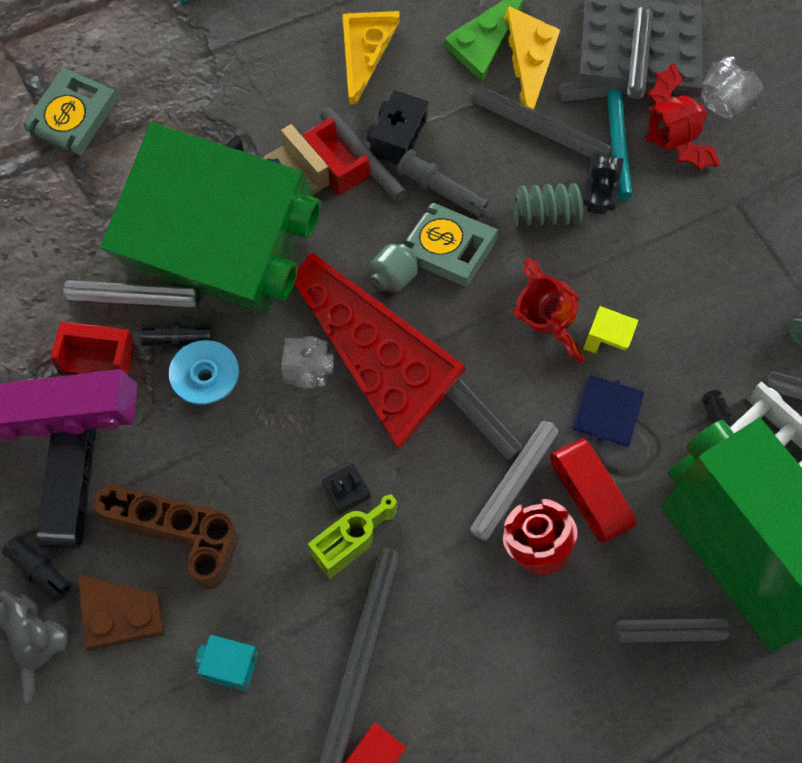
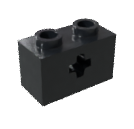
[367,90,428,165]

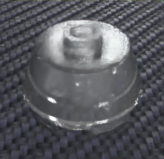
[701,56,764,119]

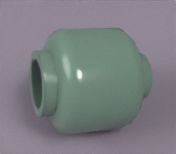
[369,244,418,293]

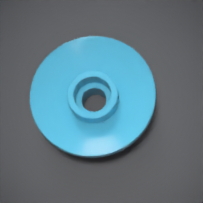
[169,340,239,405]

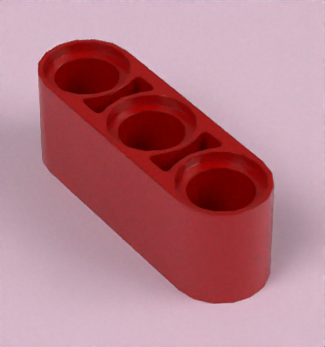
[550,438,637,544]

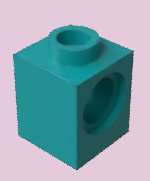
[195,635,259,692]

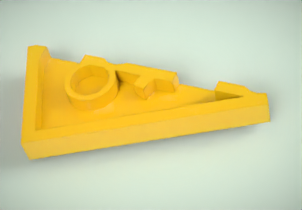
[504,6,560,110]
[342,11,400,105]

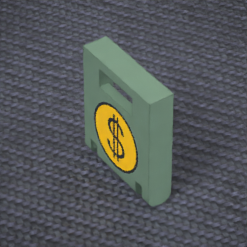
[24,67,119,155]
[404,203,498,287]

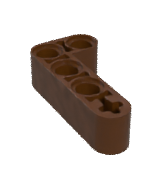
[93,485,238,589]

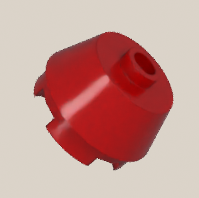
[503,499,577,575]

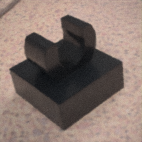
[322,463,371,514]

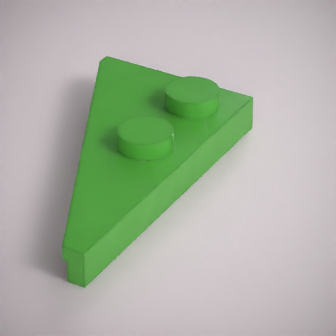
[444,0,524,81]

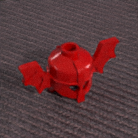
[644,63,720,171]
[513,257,586,364]

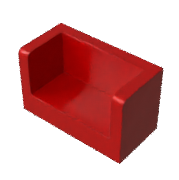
[301,118,370,196]
[50,322,136,375]

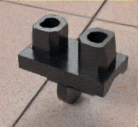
[583,153,624,214]

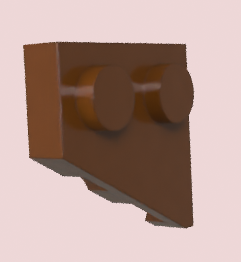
[78,575,165,651]

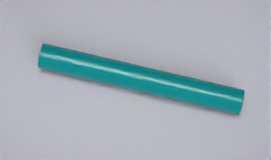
[607,89,632,200]

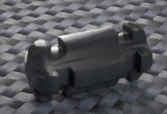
[702,389,735,427]

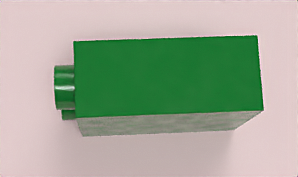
[100,122,321,315]
[661,417,802,653]

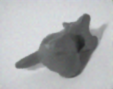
[0,590,68,705]

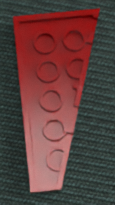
[295,252,467,450]

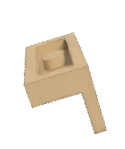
[264,124,329,194]

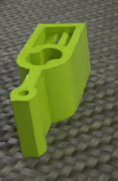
[308,494,397,579]

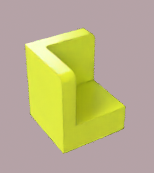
[583,306,639,354]

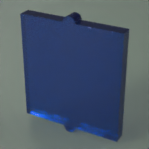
[573,375,644,447]

